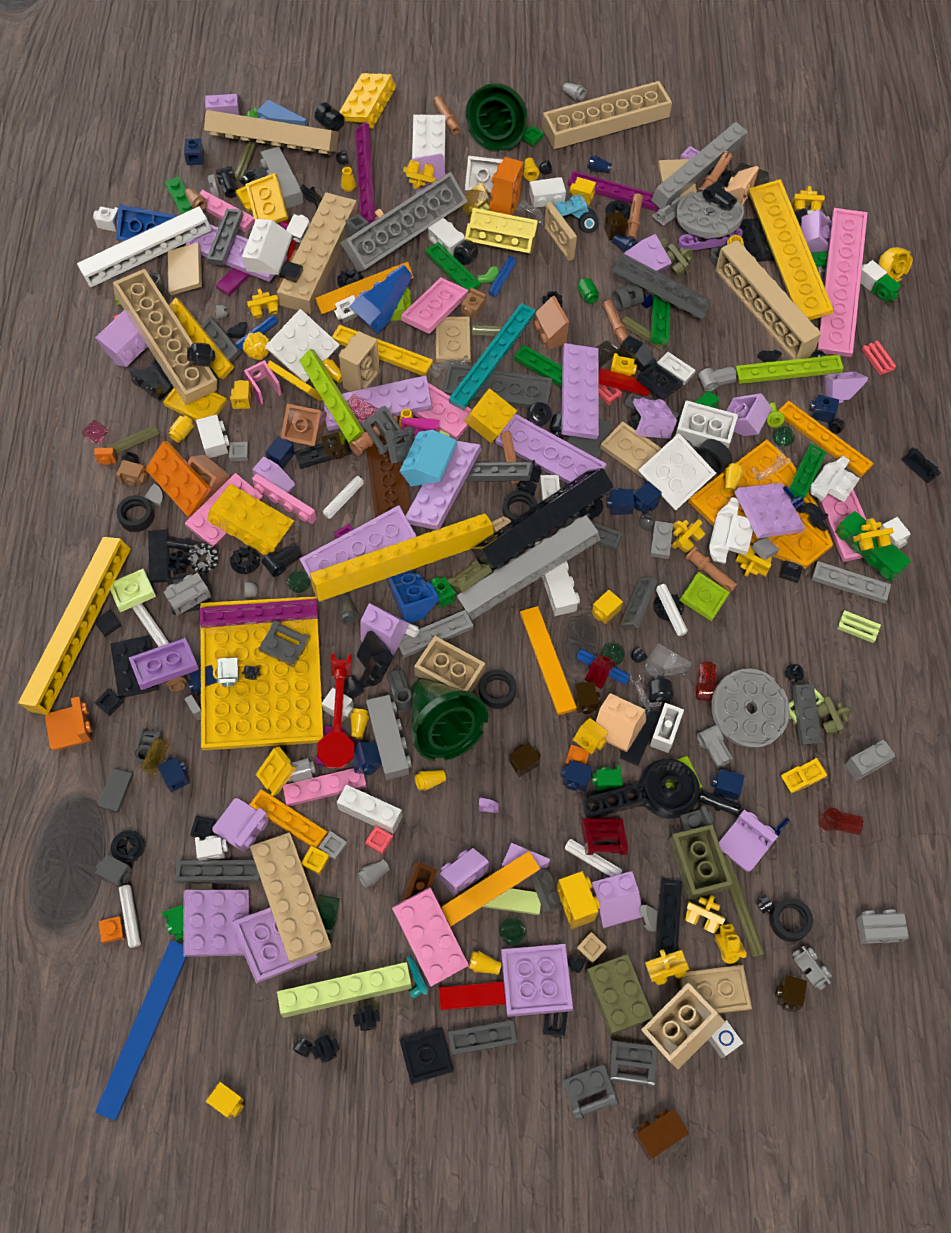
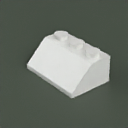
[465,156,503,193]
[242,219,292,275]
[675,401,738,448]

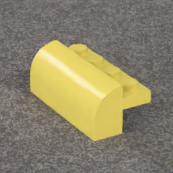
[465,208,538,254]

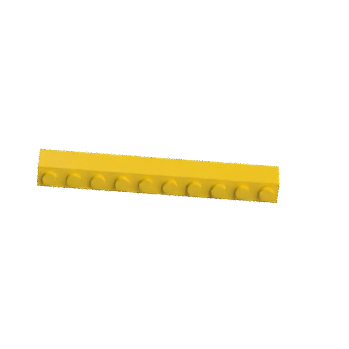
[309,513,494,602]
[18,537,131,715]

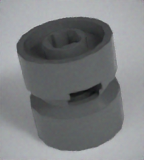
[612,283,644,311]

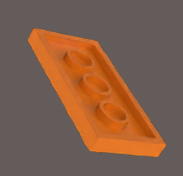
[145,441,211,517]

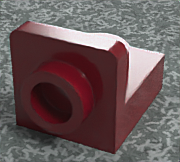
[584,654,616,689]

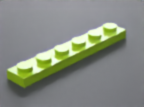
[299,349,365,443]
[735,355,844,384]

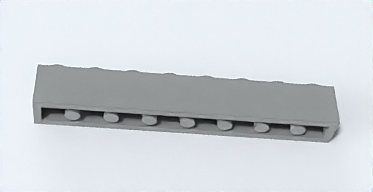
[651,122,748,209]
[457,515,600,620]

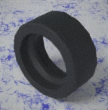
[697,439,733,474]
[502,491,537,521]
[116,495,154,532]
[479,669,517,709]
[770,899,813,942]

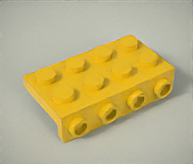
[340,73,396,129]
[207,483,294,555]

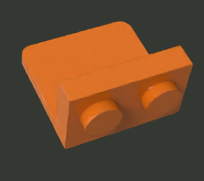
[45,696,92,751]

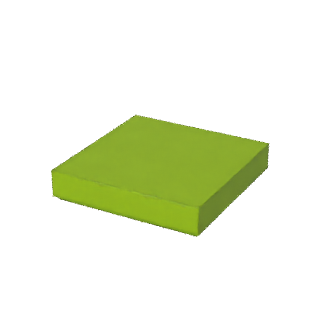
[679,572,730,621]

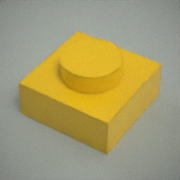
[301,846,330,875]

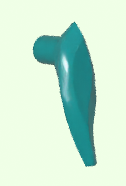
[407,956,428,999]

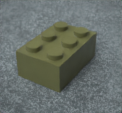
[669,825,733,901]
[585,954,653,1037]

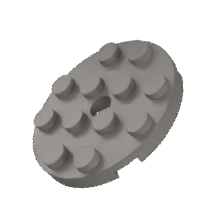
[677,188,744,239]
[711,669,790,748]

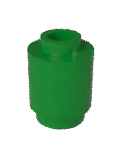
[577,278,599,304]

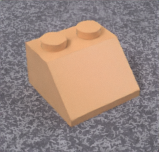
[725,166,759,205]
[596,693,646,752]

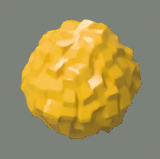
[243,332,269,360]

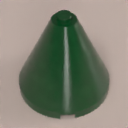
[465,83,528,151]
[412,679,488,761]

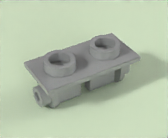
[652,196,683,226]
[792,945,833,991]

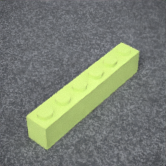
[277,962,412,1018]

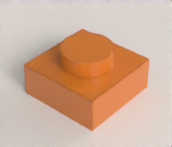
[94,448,117,465]
[565,745,590,766]
[99,916,125,944]

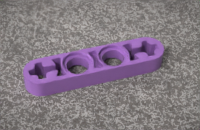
[678,227,743,251]

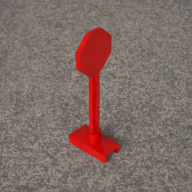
[317,654,354,769]

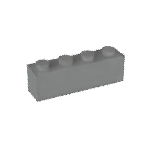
[260,146,304,209]
[366,695,412,780]

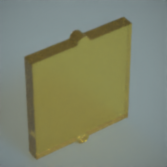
[461,181,490,217]
[140,738,169,777]

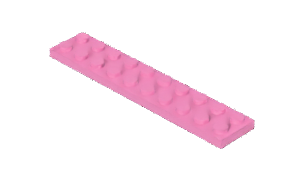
[817,208,867,357]

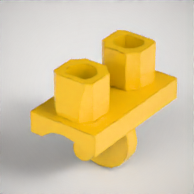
[403,160,436,190]
[791,186,825,211]
[247,288,279,319]
[853,518,894,551]
[671,519,705,553]
[736,545,772,577]
[685,895,725,933]
[715,924,746,964]
[645,949,689,985]

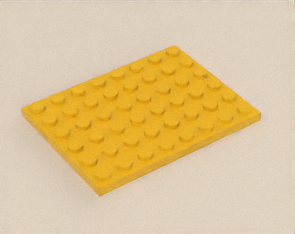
[200,597,323,751]

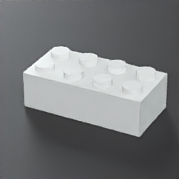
[412,115,446,165]

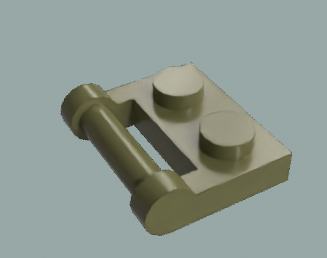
[447,560,492,593]

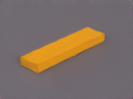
[249,789,328,849]

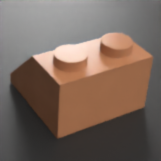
[533,296,569,349]
[281,404,327,446]
[188,455,230,507]

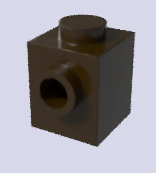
[604,211,628,241]
[322,432,349,459]
[573,682,601,714]
[508,743,541,777]
[775,975,807,1012]

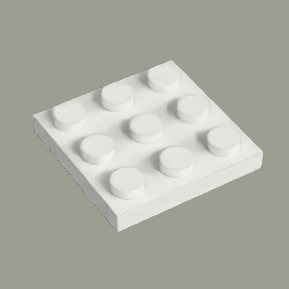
[265,309,340,383]
[638,433,716,511]

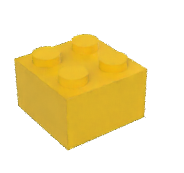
[464,388,517,443]
[556,871,600,929]

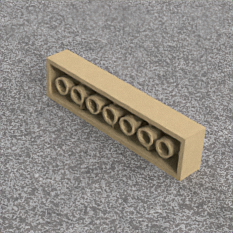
[542,81,672,149]
[204,110,339,155]
[277,192,358,314]
[715,240,821,360]
[113,269,217,405]

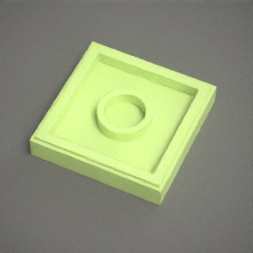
[110,569,156,612]

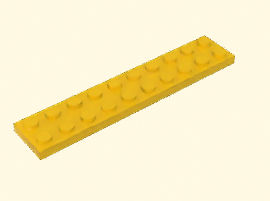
[749,179,834,320]

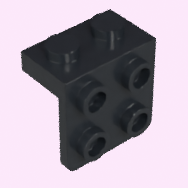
[129,360,174,401]
[357,630,394,688]

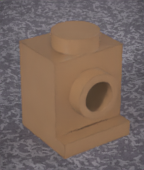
[461,288,486,319]
[116,460,148,487]

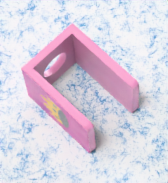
[244,360,282,405]

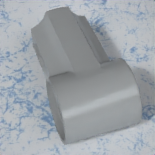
[698,367,737,392]
[697,725,733,768]

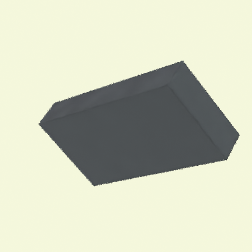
[98,768,134,813]

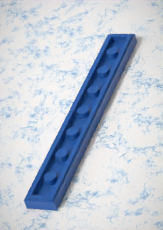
[95,940,188,1121]

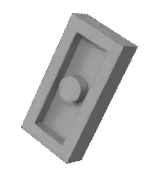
[650,521,673,559]

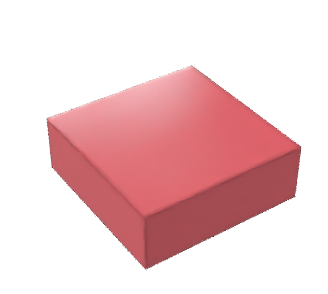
[365,826,394,855]

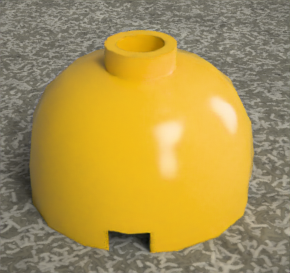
[879,247,913,282]

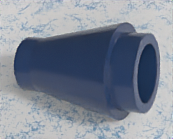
[587,155,612,173]
[612,234,637,253]

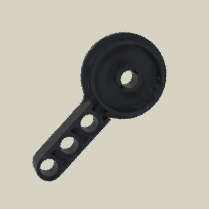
[583,759,700,819]

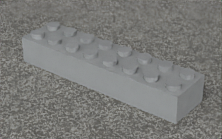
[341,172,468,271]

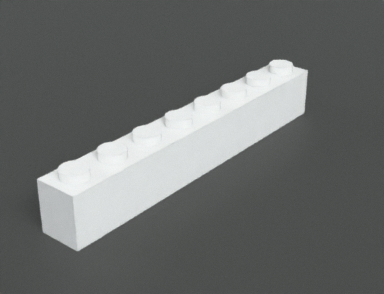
[77,207,211,288]

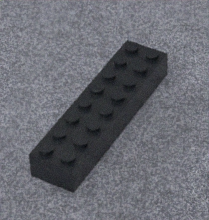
[471,468,614,569]

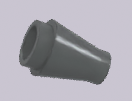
[339,595,358,625]

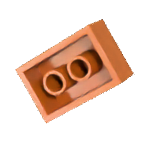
[489,157,524,215]

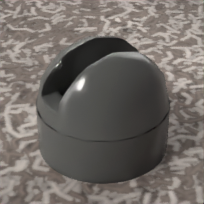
[639,514,655,530]

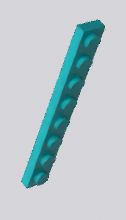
[449,303,536,410]

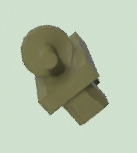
[667,244,693,276]
[817,696,852,735]

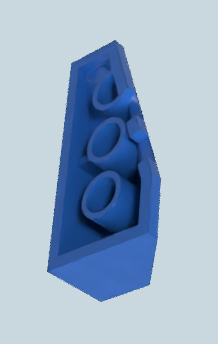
[116,204,179,241]
[349,265,413,334]
[386,570,439,623]

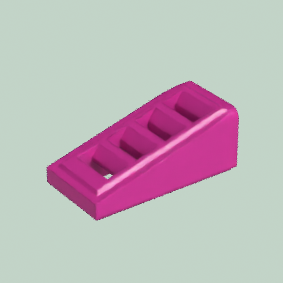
[401,418,440,436]

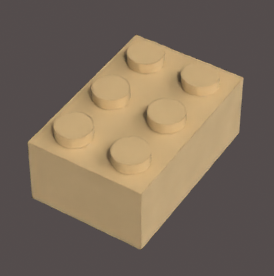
[339,331,380,392]
[414,636,485,692]
[641,983,725,1069]

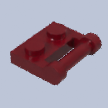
[581,819,628,855]

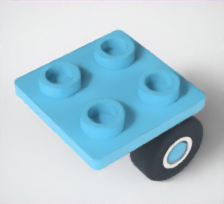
[555,195,599,233]

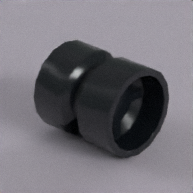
[314,102,345,132]

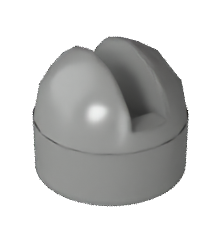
[215,305,228,319]
[244,582,258,598]

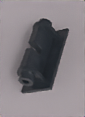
[902,447,941,483]
[517,460,542,496]

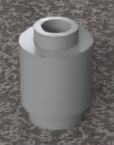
[288,758,316,783]

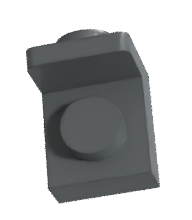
[679,806,714,831]

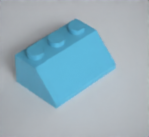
[400,430,458,486]

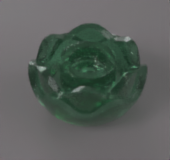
[773,426,795,447]
[287,571,311,593]
[600,642,625,665]
[499,918,526,945]

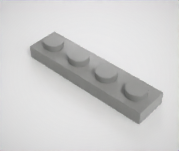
[811,561,891,604]
[398,610,473,658]

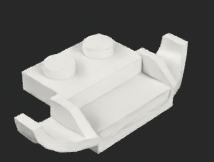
[810,456,860,502]
[709,497,753,565]

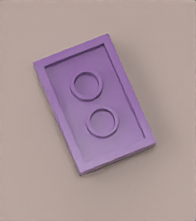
[129,638,199,690]

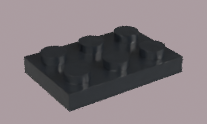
[739,218,775,262]
[110,635,159,699]

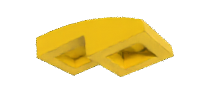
[781,758,827,794]

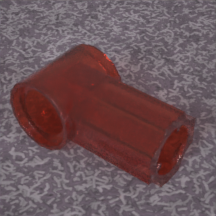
[696,662,718,701]
[818,808,863,835]

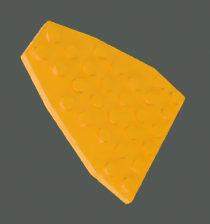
[688,439,833,569]

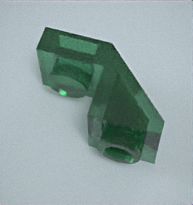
[317,895,340,945]

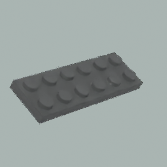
[612,253,712,319]
[443,363,552,408]

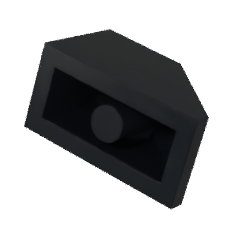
[618,335,657,372]

